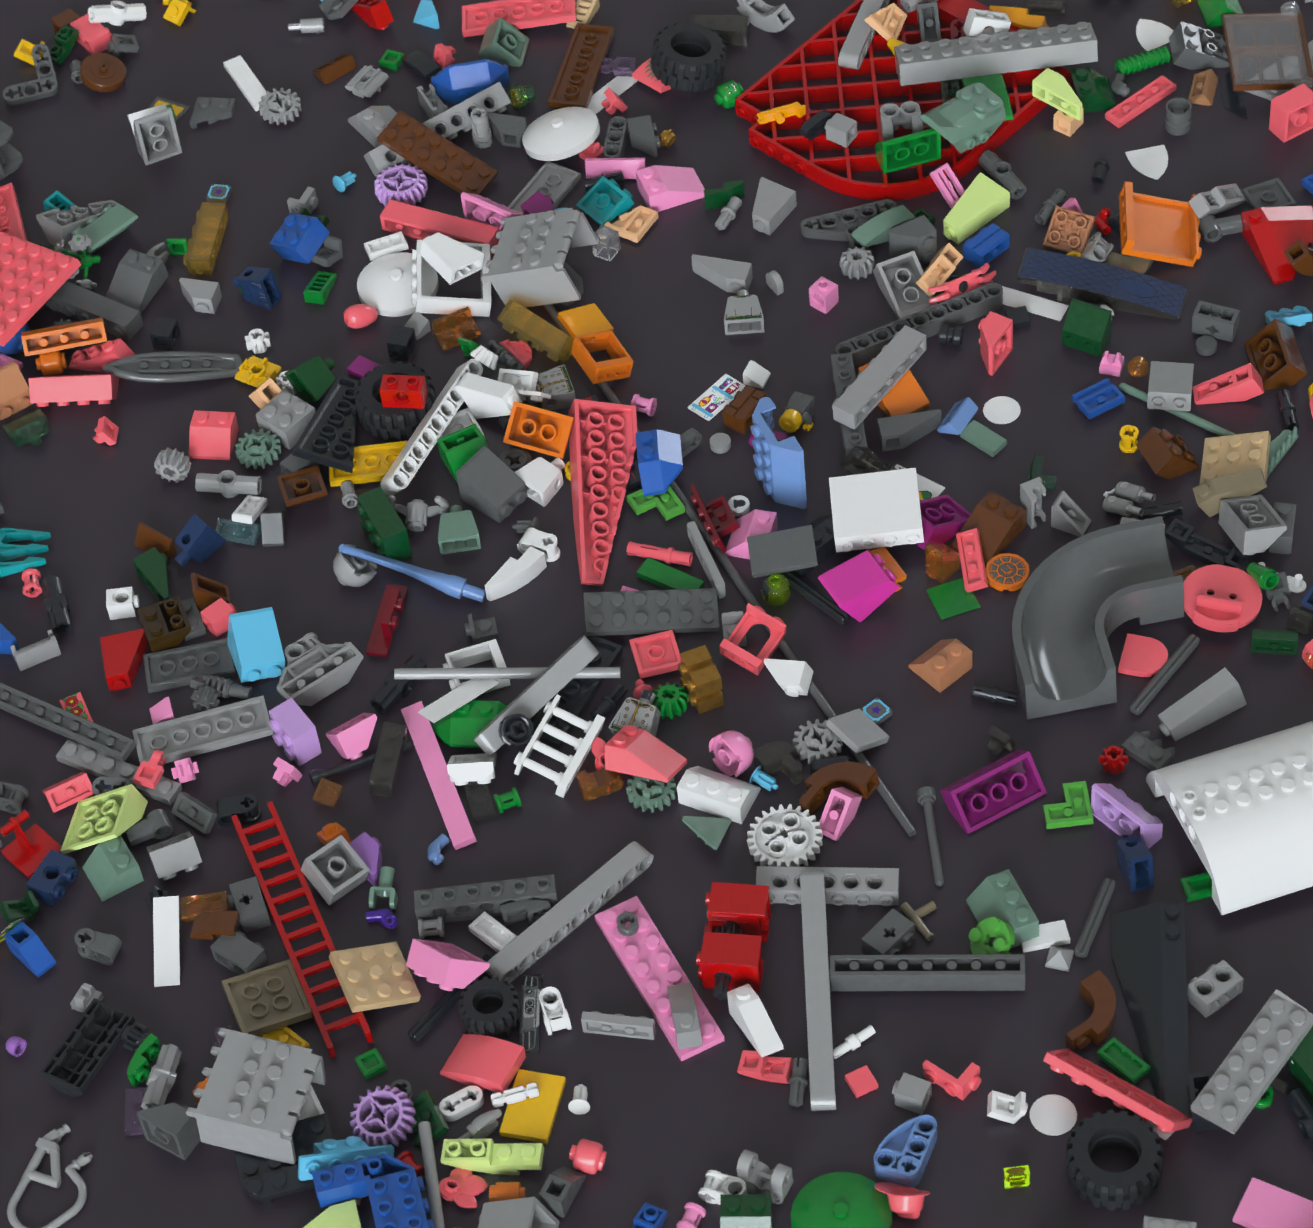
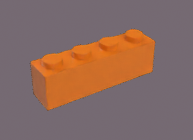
[21,317,107,357]

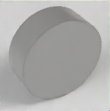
[709,433,731,454]

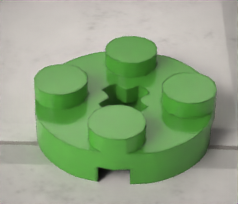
[969,917,1015,954]

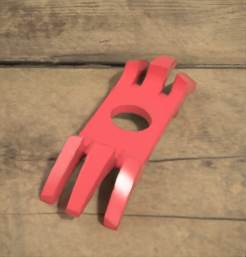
[928,262,996,306]

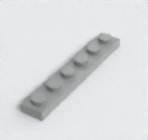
[56,739,183,806]

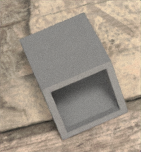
[478,1197,560,1228]

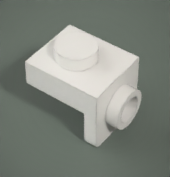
[987,1090,1028,1124]

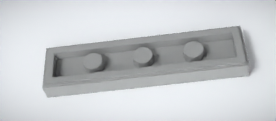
[687,521,726,599]

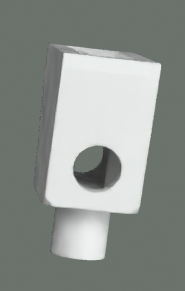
[515,457,565,507]

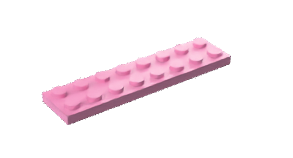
[595,896,724,1062]

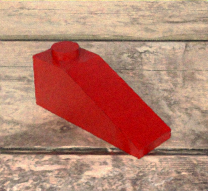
[351,0,394,30]

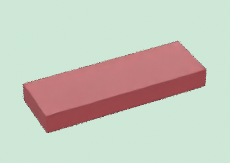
[956,528,988,593]

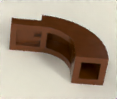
[1283,239,1313,276]
[799,762,880,816]
[1066,970,1116,1052]

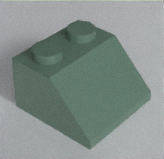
[479,17,529,67]
[82,835,144,902]

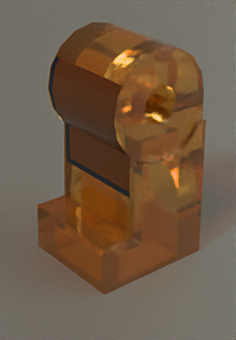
[576,767,624,802]

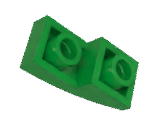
[127,1033,161,1088]

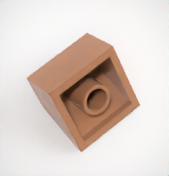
[0,361,34,421]
[908,639,973,693]

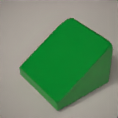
[166,238,192,255]
[458,337,480,359]

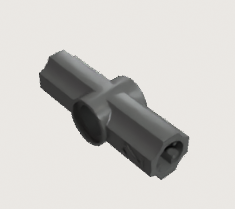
[979,150,1026,200]

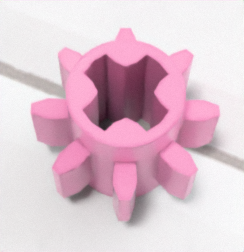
[171,757,199,783]

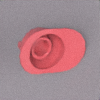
[874,1182,930,1219]

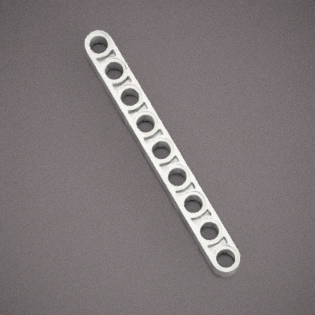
[381,359,483,495]

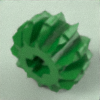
[652,681,689,720]

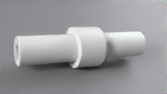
[833,1025,876,1060]

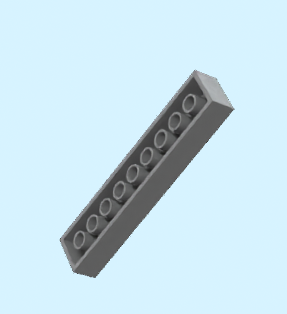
[894,22,1098,86]

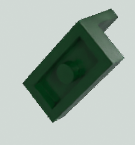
[1251,628,1298,655]

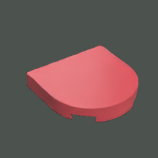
[1118,633,1168,677]

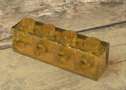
[183,202,229,275]
[497,299,574,363]

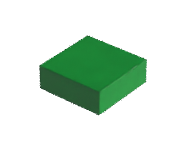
[379,49,405,71]
[354,1048,387,1080]

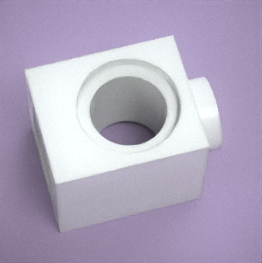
[106,586,140,620]

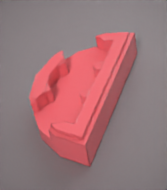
[499,340,533,370]

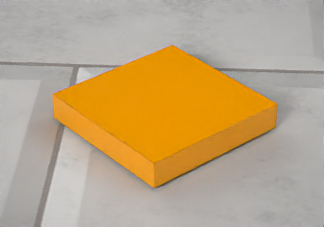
[558,303,614,339]

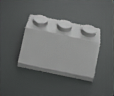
[1218,494,1287,555]

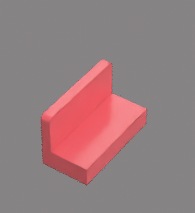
[42,771,94,813]

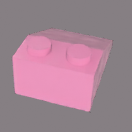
[635,165,705,212]

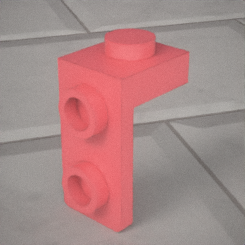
[923,1060,981,1100]

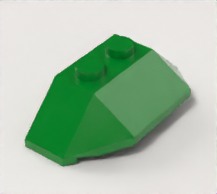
[432,700,507,748]

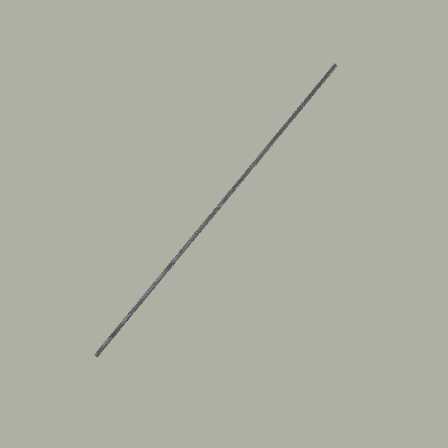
[543,304,917,837]

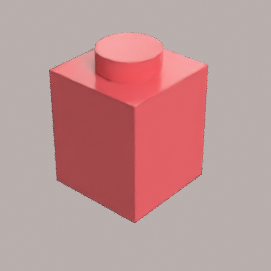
[200,598,237,638]

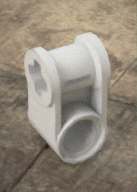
[517,527,561,562]
[539,987,572,1036]
[698,1170,748,1205]

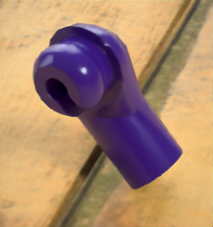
[366,909,398,929]

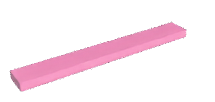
[401,701,477,850]

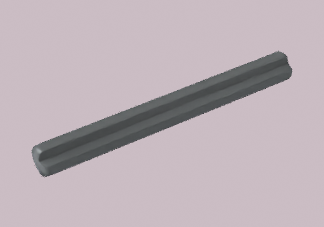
[1129,634,1200,715]

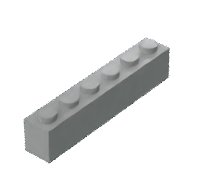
[832,325,927,430]

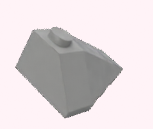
[36,200,123,250]

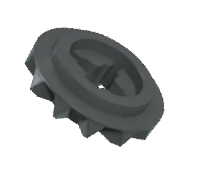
[499,448,532,472]

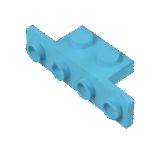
[298,1136,394,1181]

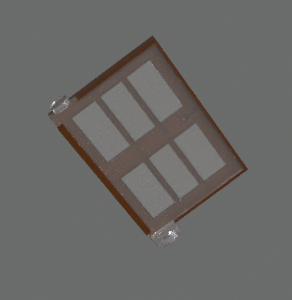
[1221,2,1313,91]

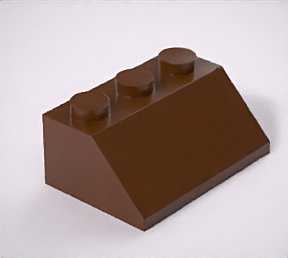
[1244,319,1308,391]

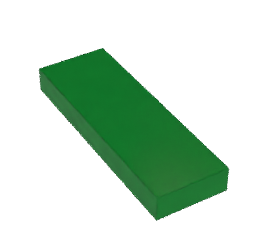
[636,557,704,590]

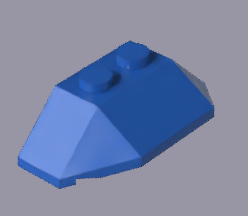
[431,59,510,105]
[636,429,683,497]

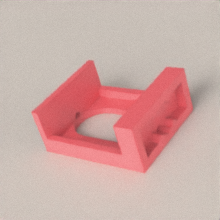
[719,603,786,676]

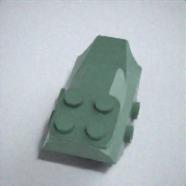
[918,83,1006,153]

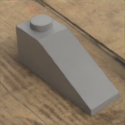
[691,254,753,294]
[667,982,702,1050]

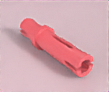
[627,541,693,566]

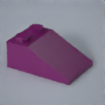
[917,494,971,550]

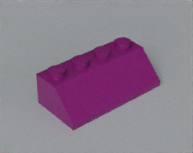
[940,749,1047,834]

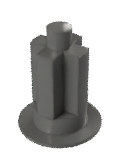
[513,517,540,533]

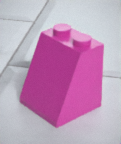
[818,550,900,623]

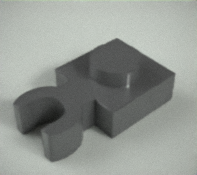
[1266,571,1291,612]

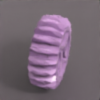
[374,163,428,207]
[350,1085,416,1147]

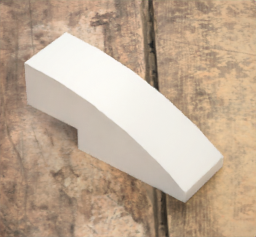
[485,546,547,601]

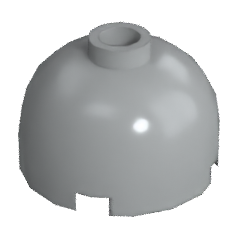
[333,544,377,587]

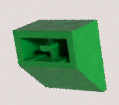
[437,424,489,484]

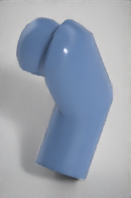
[428,833,450,865]

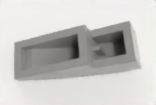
[1188,183,1246,219]

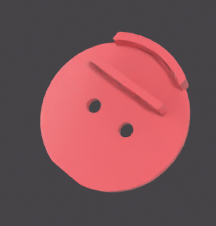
[1184,564,1262,633]

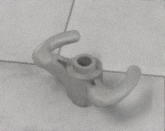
[387,495,450,532]

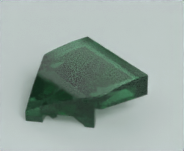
[2,409,50,447]

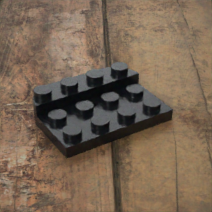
[234,1113,334,1204]

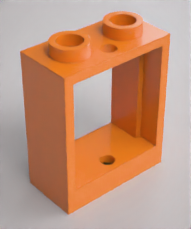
[571,330,634,384]

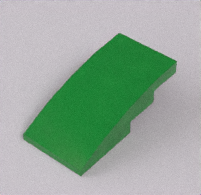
[961,73,1013,121]

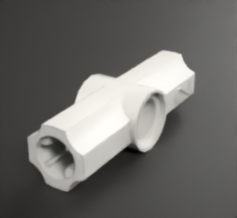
[88,0,147,26]

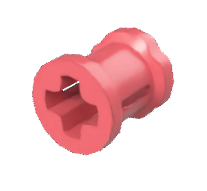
[21,569,42,598]

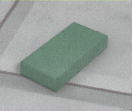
[960,420,1007,457]

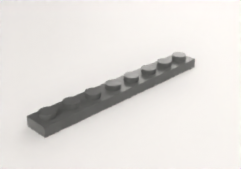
[0,683,137,762]

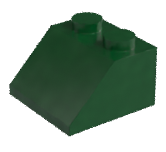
[1070,67,1117,113]
[1062,298,1112,357]
[720,1194,773,1228]

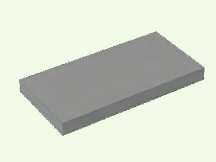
[508,161,581,213]

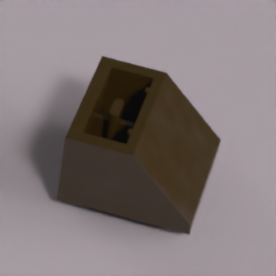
[137,596,192,653]

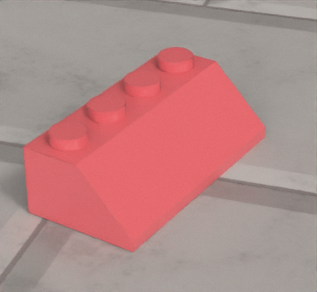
[29,374,120,407]

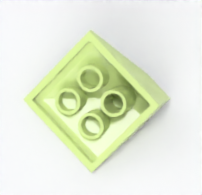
[60,784,148,854]

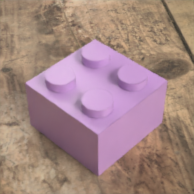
[269,698,322,766]

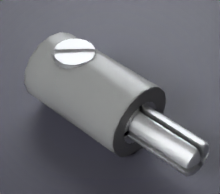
[288,18,325,33]

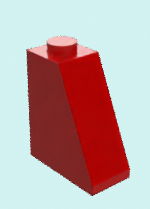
[100,628,148,691]

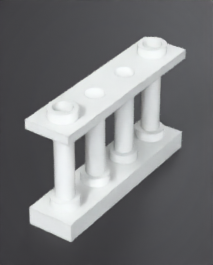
[514,694,606,798]

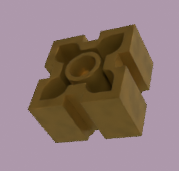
[678,645,724,714]

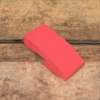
[737,1050,793,1084]

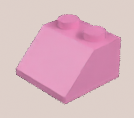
[725,509,778,559]

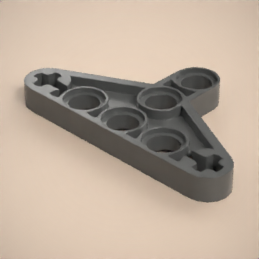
[800,199,897,251]

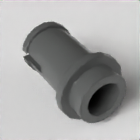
[70,60,82,83]

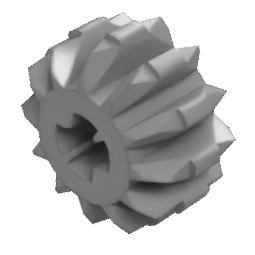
[840,246,875,280]
[154,447,191,483]

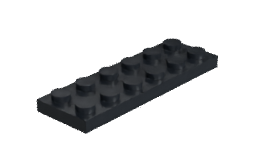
[530,632,623,749]

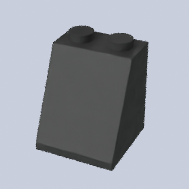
[456,446,527,523]

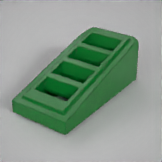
[303,271,338,305]

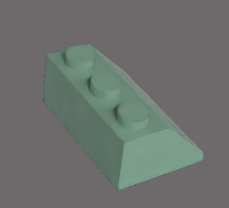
[68,203,139,255]
[966,869,1039,949]

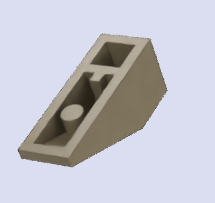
[1193,468,1267,517]

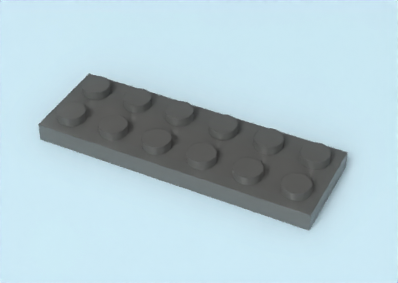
[583,588,719,636]

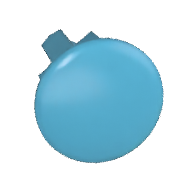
[332,171,357,192]
[749,766,779,791]

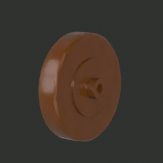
[80,53,127,92]

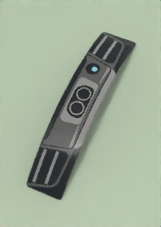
[520,974,542,1054]

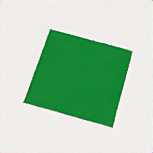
[926,578,981,620]

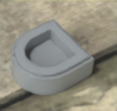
[766,270,784,296]

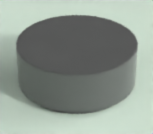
[1196,335,1217,356]

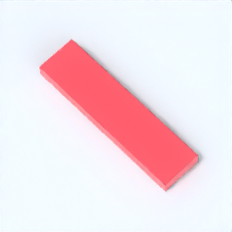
[1105,75,1176,128]

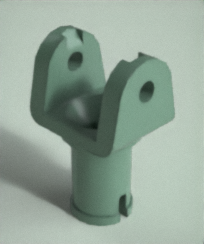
[369,866,398,910]

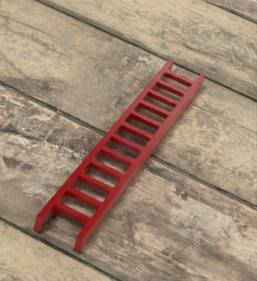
[231,801,373,1058]

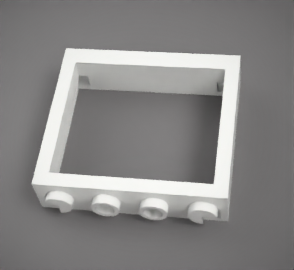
[412,240,491,317]

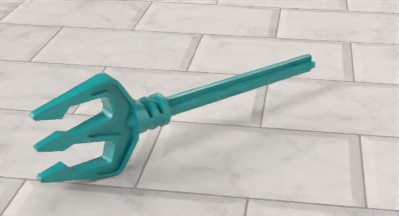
[0,528,51,578]

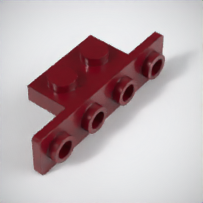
[690,484,740,553]
[366,584,408,657]

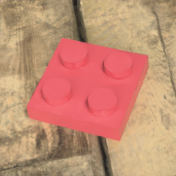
[629,630,681,679]

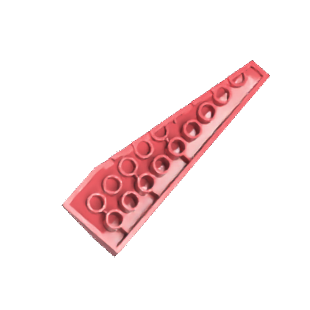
[568,399,637,586]

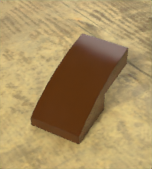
[190,911,240,940]

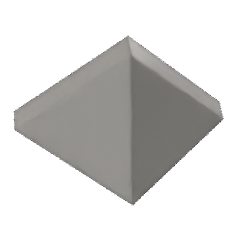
[1045,945,1074,972]

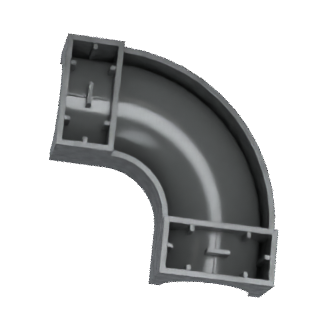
[1012,516,1184,720]

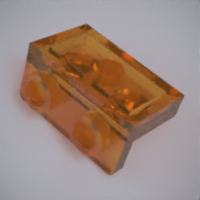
[431,307,481,351]

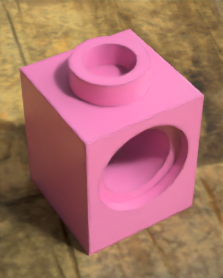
[809,276,839,314]

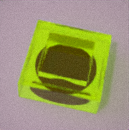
[1003,1165,1030,1189]

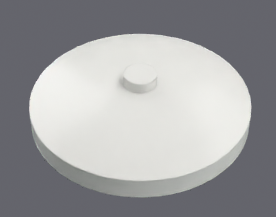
[522,107,600,161]
[357,252,439,317]

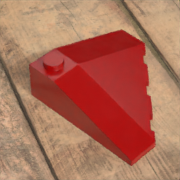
[1241,206,1313,285]

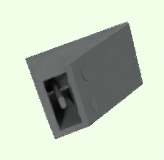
[1169,21,1229,70]

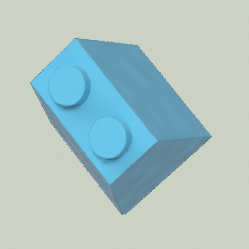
[227,607,285,683]

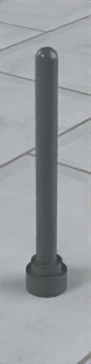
[917,786,944,887]

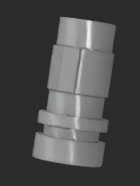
[471,108,493,149]

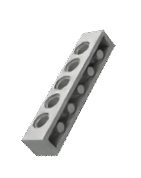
[756,866,899,906]

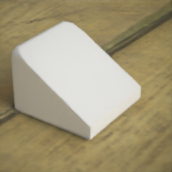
[743,360,771,389]

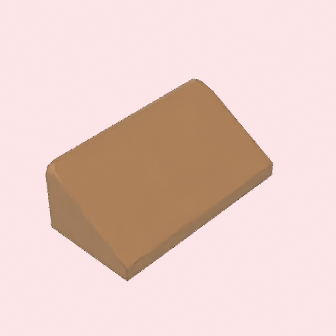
[1188,69,1218,106]

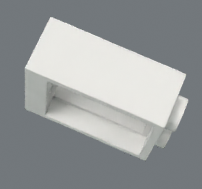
[443,639,511,694]

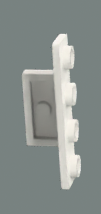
[498,368,551,402]

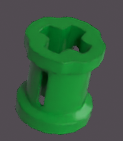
[493,787,522,814]

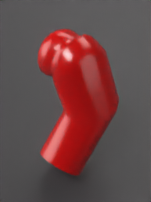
[1095,208,1112,235]

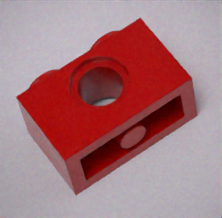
[380,374,428,409]

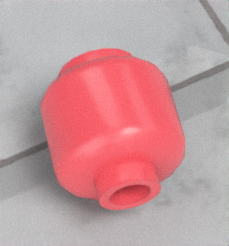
[569,1139,607,1175]

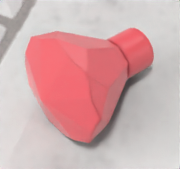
[633,679,653,700]

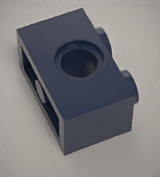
[26,849,79,907]

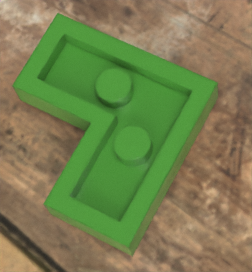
[626,486,685,521]
[1043,781,1093,829]

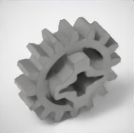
[259,87,302,125]
[793,719,843,764]

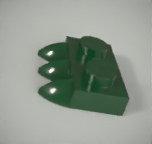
[410,1090,450,1146]

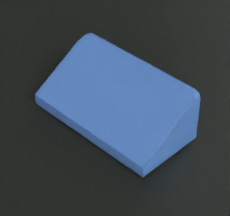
[937,397,978,435]

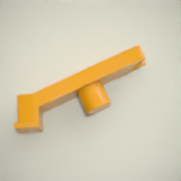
[757,101,806,124]

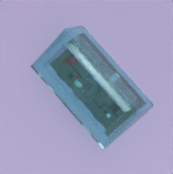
[216,518,261,545]

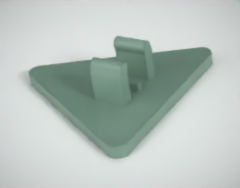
[682,816,732,850]

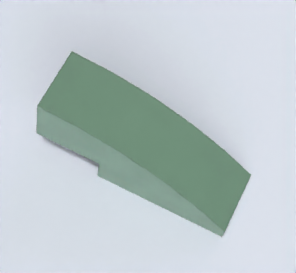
[851,205,916,247]

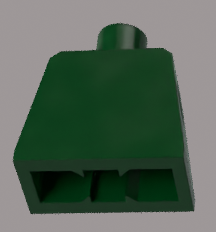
[284,356,335,404]

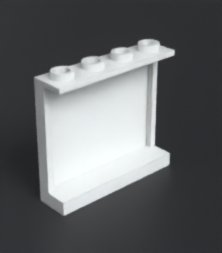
[829,468,924,552]

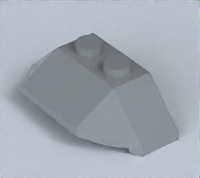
[347,106,397,162]
[276,642,363,706]

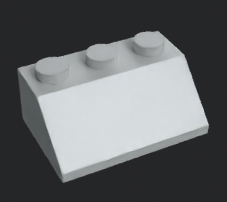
[677,766,761,824]

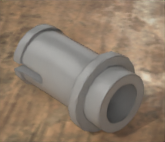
[340,481,358,508]

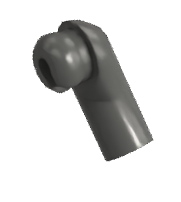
[1111,73,1130,97]

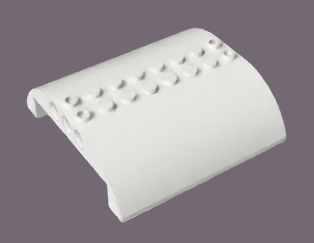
[1146,721,1313,915]

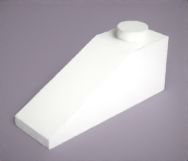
[727,983,783,1058]

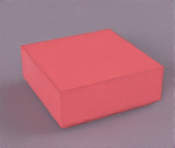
[845,1065,878,1098]

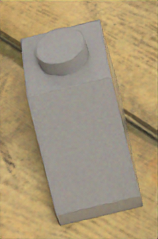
[179,278,222,314]

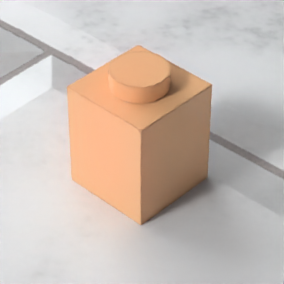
[249,378,282,410]

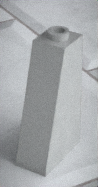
[1158,668,1247,741]

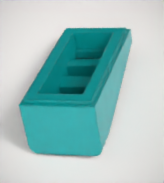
[43,190,78,212]

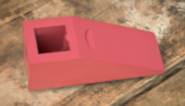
[68,338,135,373]

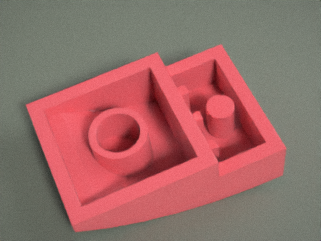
[440,1034,526,1094]

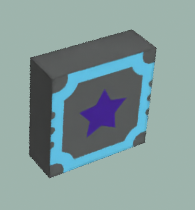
[206,184,232,204]
[861,697,893,726]

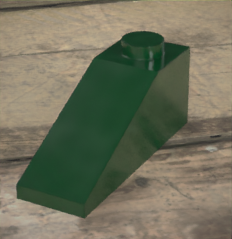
[132,547,171,602]

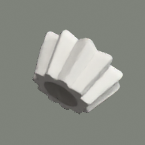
[470,345,499,370]

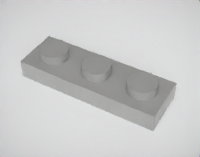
[581,1011,656,1040]

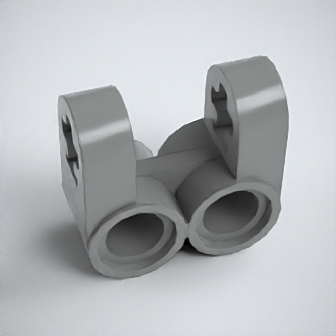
[880,101,923,141]
[737,1149,794,1204]

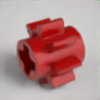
[1099,745,1128,775]

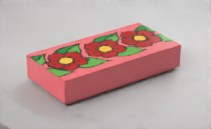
[59,692,94,723]

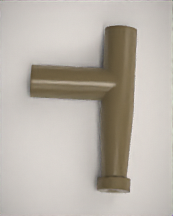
[900,901,937,942]

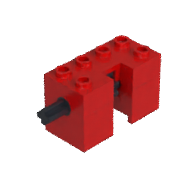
[696,882,771,1001]

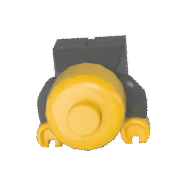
[779,391,815,433]

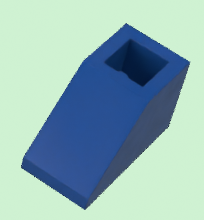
[4,921,57,978]

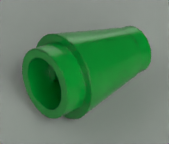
[1247,562,1279,590]

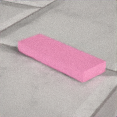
[585,158,646,179]

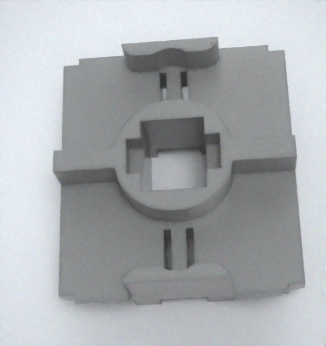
[345,65,389,98]

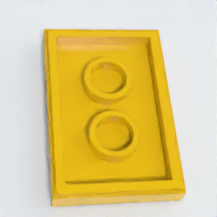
[499,1069,566,1144]

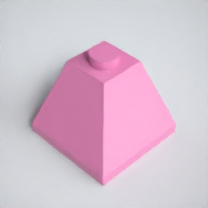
[325,712,377,760]

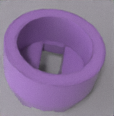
[5,1036,27,1057]

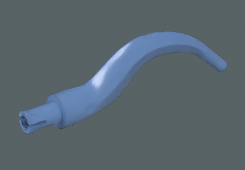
[339,544,486,602]

